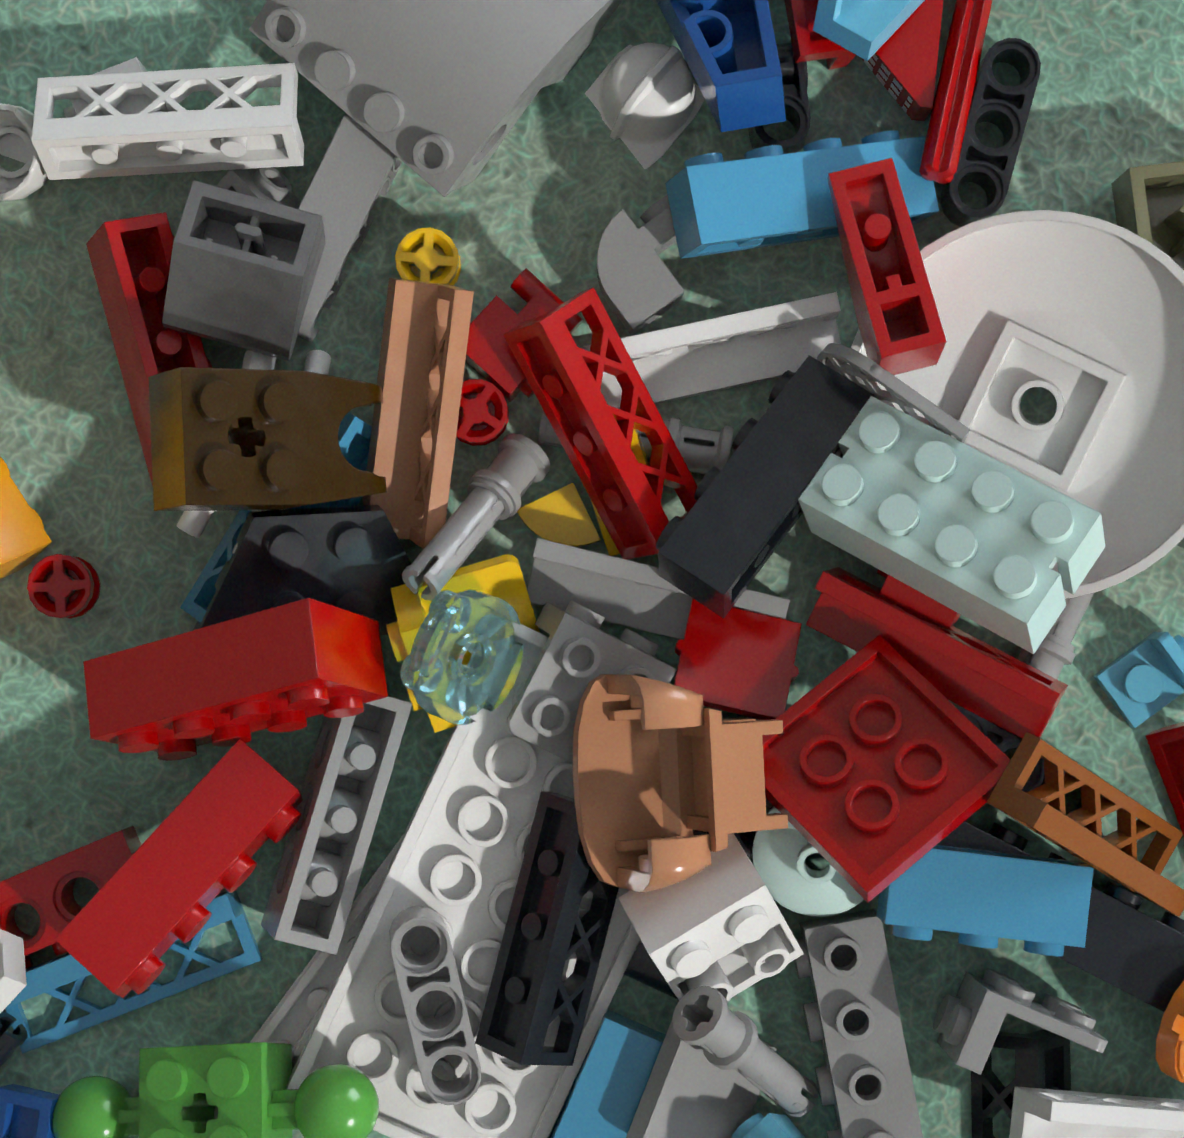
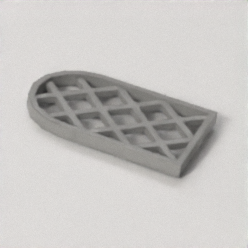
[817,343,970,443]

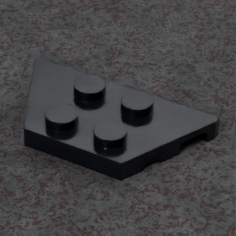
[193,505,412,635]

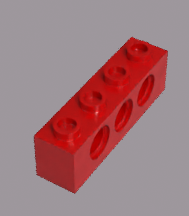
[0,826,141,969]

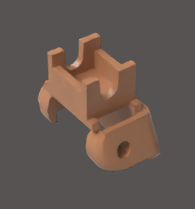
[573,674,788,893]

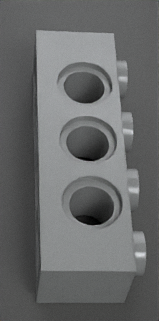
[261,695,413,955]

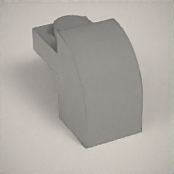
[597,195,684,336]

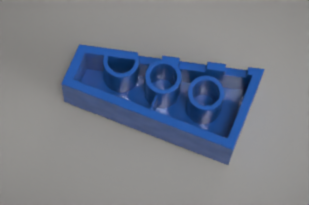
[656,0,786,132]

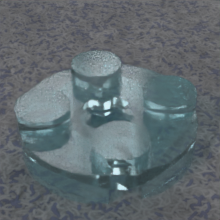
[401,590,523,725]

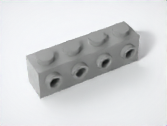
[794,909,923,1138]

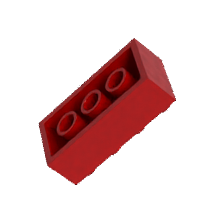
[83,598,388,761]

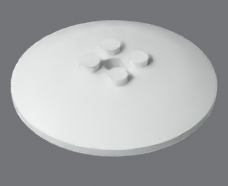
[847,210,1184,599]

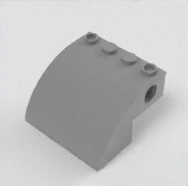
[249,0,623,197]

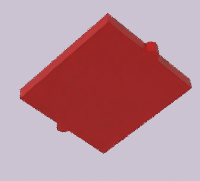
[674,599,802,720]

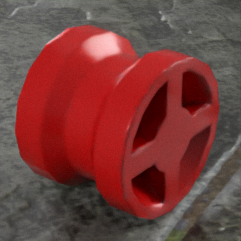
[456,379,509,446]
[27,554,101,619]

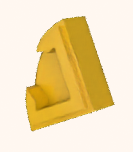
[517,483,601,547]

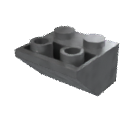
[162,180,326,361]

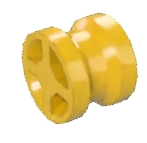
[395,227,461,286]

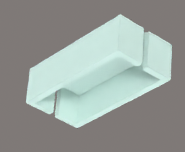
[798,396,1106,654]

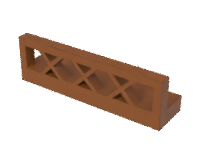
[987,732,1184,917]

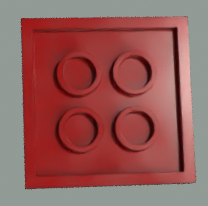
[762,635,1011,903]

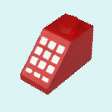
[860,0,943,121]

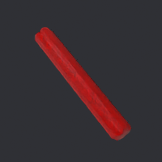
[919,0,993,184]

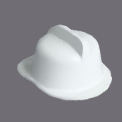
[585,42,705,169]

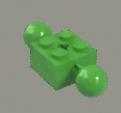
[52,1042,379,1138]

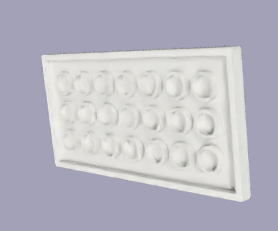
[286,617,723,1138]

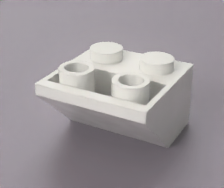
[618,833,804,1003]

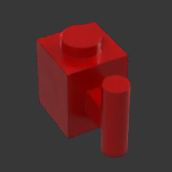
[465,268,583,402]

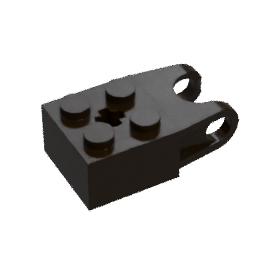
[148,367,387,511]

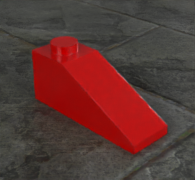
[827,158,947,375]

